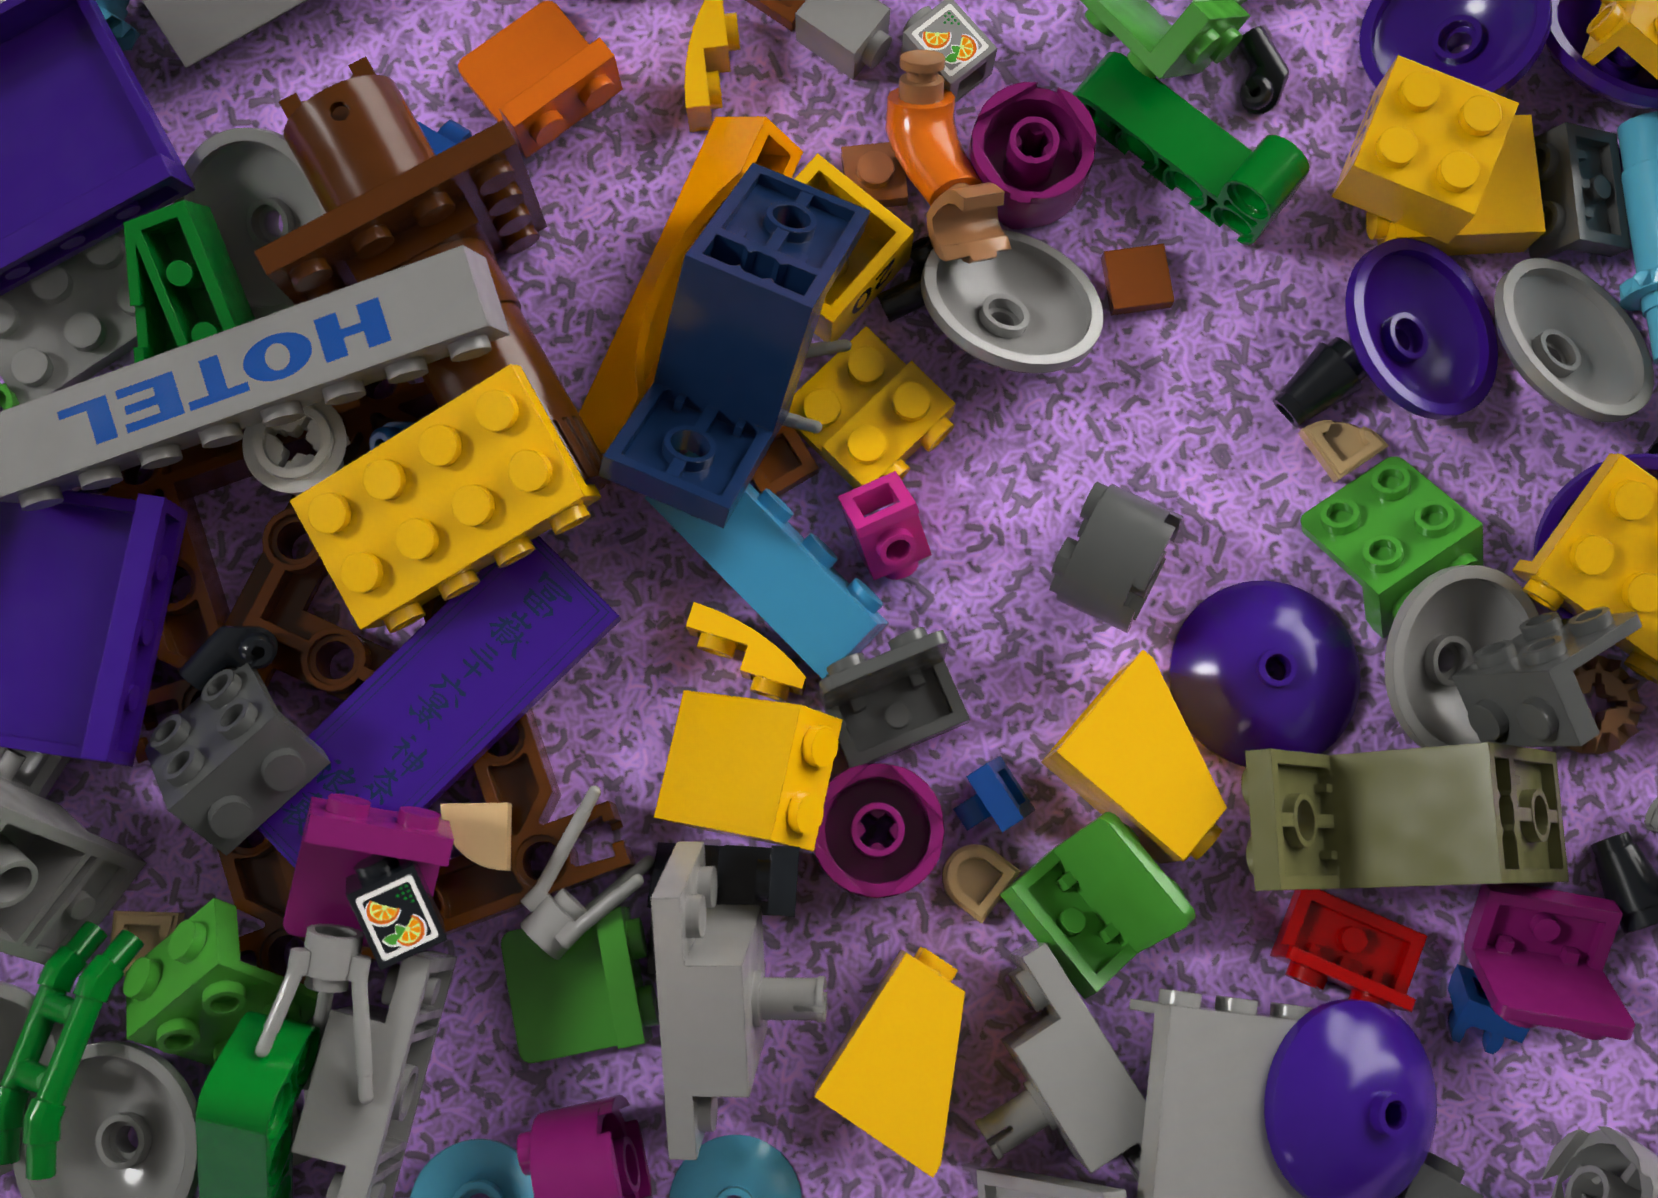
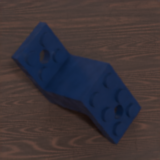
[599,163,871,528]

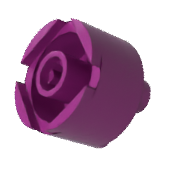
[967,82,1096,229]
[814,763,945,898]
[517,1095,652,1198]

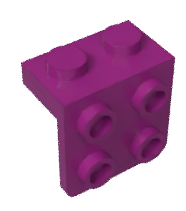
[283,794,454,947]
[1463,883,1636,1040]

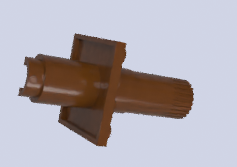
[254,56,610,491]

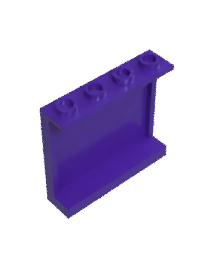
[0,0,196,296]
[0,490,188,767]

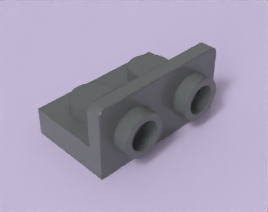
[1528,122,1631,258]

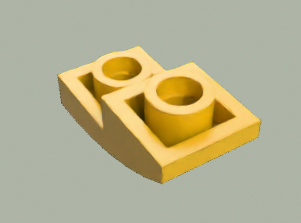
[684,0,740,132]
[686,602,806,702]

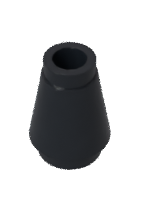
[1273,337,1367,427]
[1591,832,1658,935]

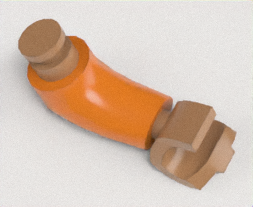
[885,50,1011,264]

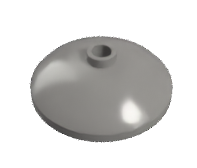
[173,128,326,319]
[921,229,1103,373]
[1494,258,1654,422]
[1384,565,1539,748]
[13,1040,198,1198]

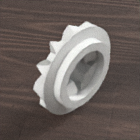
[242,400,351,496]

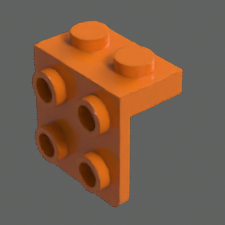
[458,1,623,159]

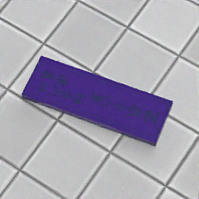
[257,536,622,868]

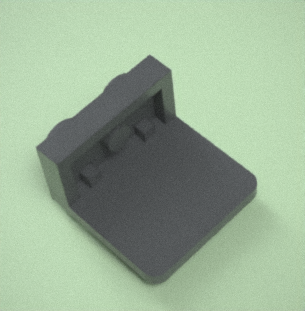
[1452,607,1642,747]
[819,627,970,768]
[145,663,331,856]

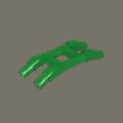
[0,921,144,1180]

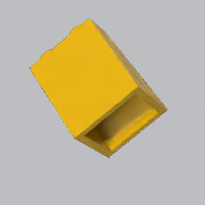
[1041,650,1227,864]
[814,946,965,1178]

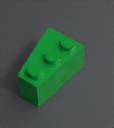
[124,200,255,363]

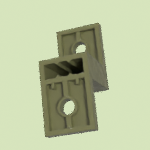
[1241,742,1569,891]

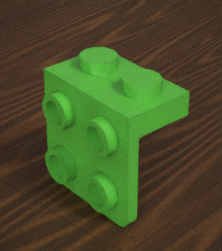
[1080,0,1251,79]
[1300,456,1484,638]
[999,812,1196,999]
[123,897,318,1067]
[501,907,659,1063]

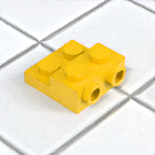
[789,326,956,489]

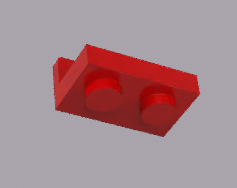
[1270,889,1428,1012]

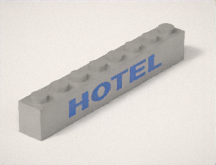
[0,245,510,511]

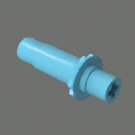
[1617,111,1658,365]

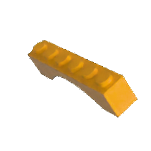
[579,116,803,455]

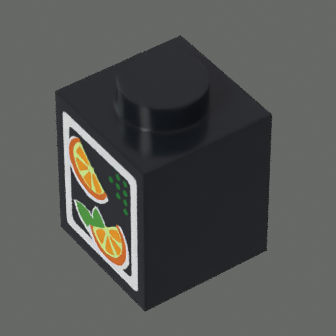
[346,854,447,970]

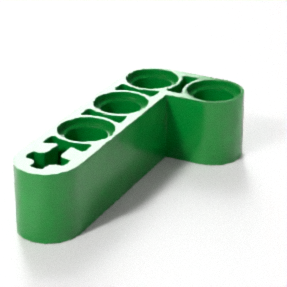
[1072,51,1310,245]
[195,1011,320,1198]

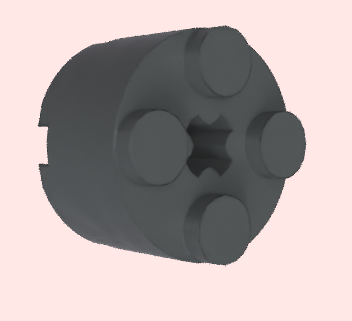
[1049,482,1184,633]

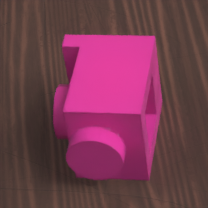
[837,471,932,580]

